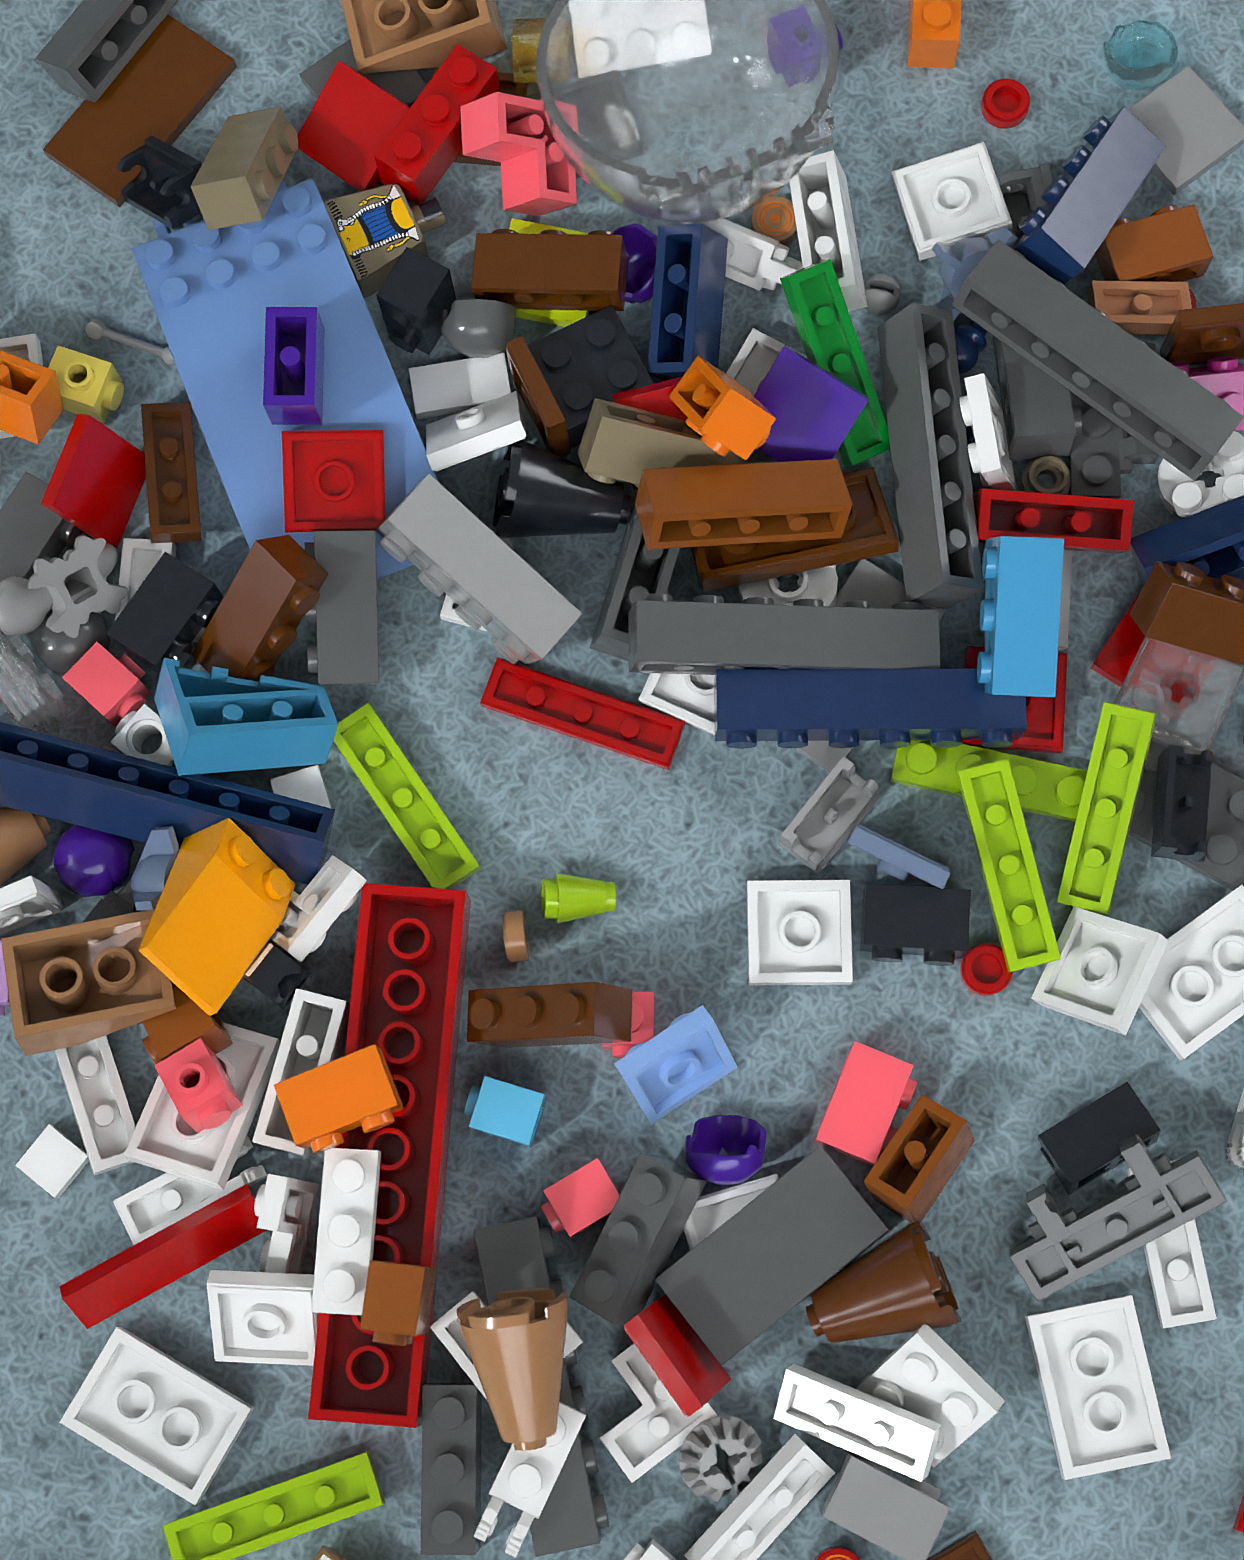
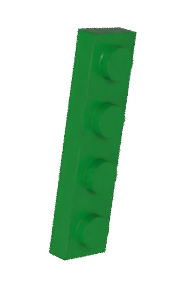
[780,259,890,466]

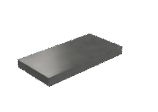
[655,1145,888,1366]

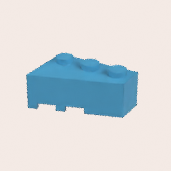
[977,536,1064,697]
[154,658,338,776]

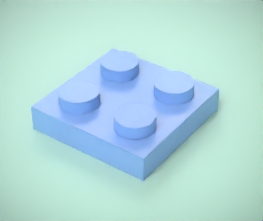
[614,1005,738,1125]

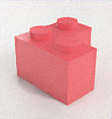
[460,92,577,216]

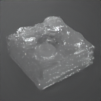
[0,629,71,737]
[1114,637,1244,754]

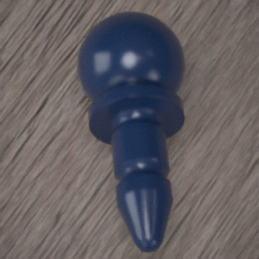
[955,320,988,374]

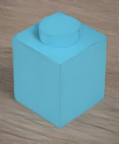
[464,1076,547,1148]

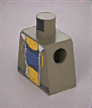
[323,184,446,299]

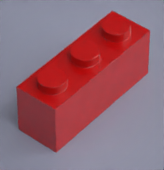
[374,44,500,205]
[973,488,1134,554]

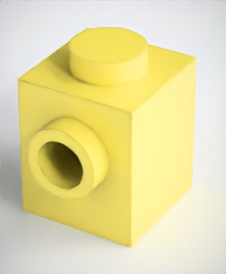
[48,345,124,423]

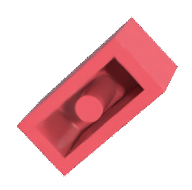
[813,1041,917,1166]

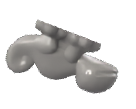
[0,535,128,638]

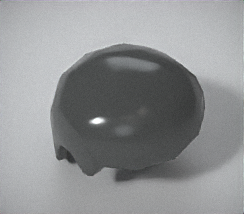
[441,299,516,358]
[29,609,110,675]

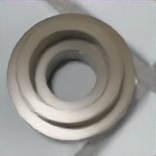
[1021,456,1071,495]

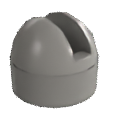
[864,273,900,315]

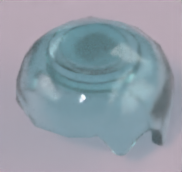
[1103,20,1179,91]

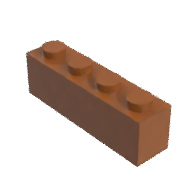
[635,459,853,550]

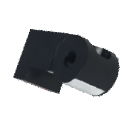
[242,941,312,1010]

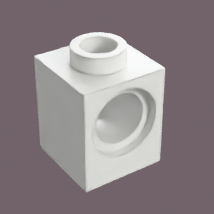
[111,704,176,768]

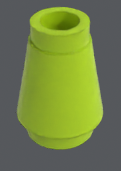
[541,873,616,924]

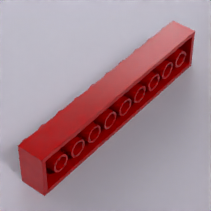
[308,883,471,1428]

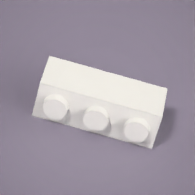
[787,150,868,312]
[252,988,350,1159]

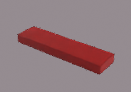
[480,657,685,770]
[59,1183,267,1329]

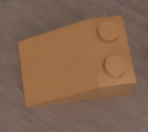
[341,0,507,74]
[1,909,176,1056]

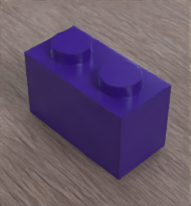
[263,307,325,425]

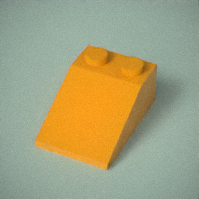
[138,818,295,1016]

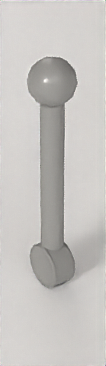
[85,318,175,365]

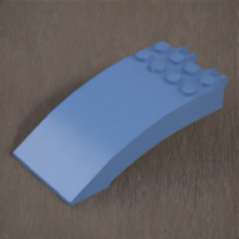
[132,178,438,579]

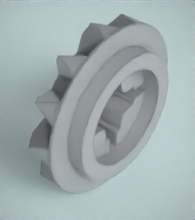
[678,1416,764,1503]

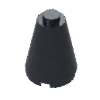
[493,440,632,538]

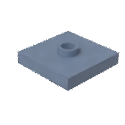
[847,824,951,889]

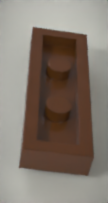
[141,402,201,543]

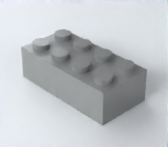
[376,474,582,664]

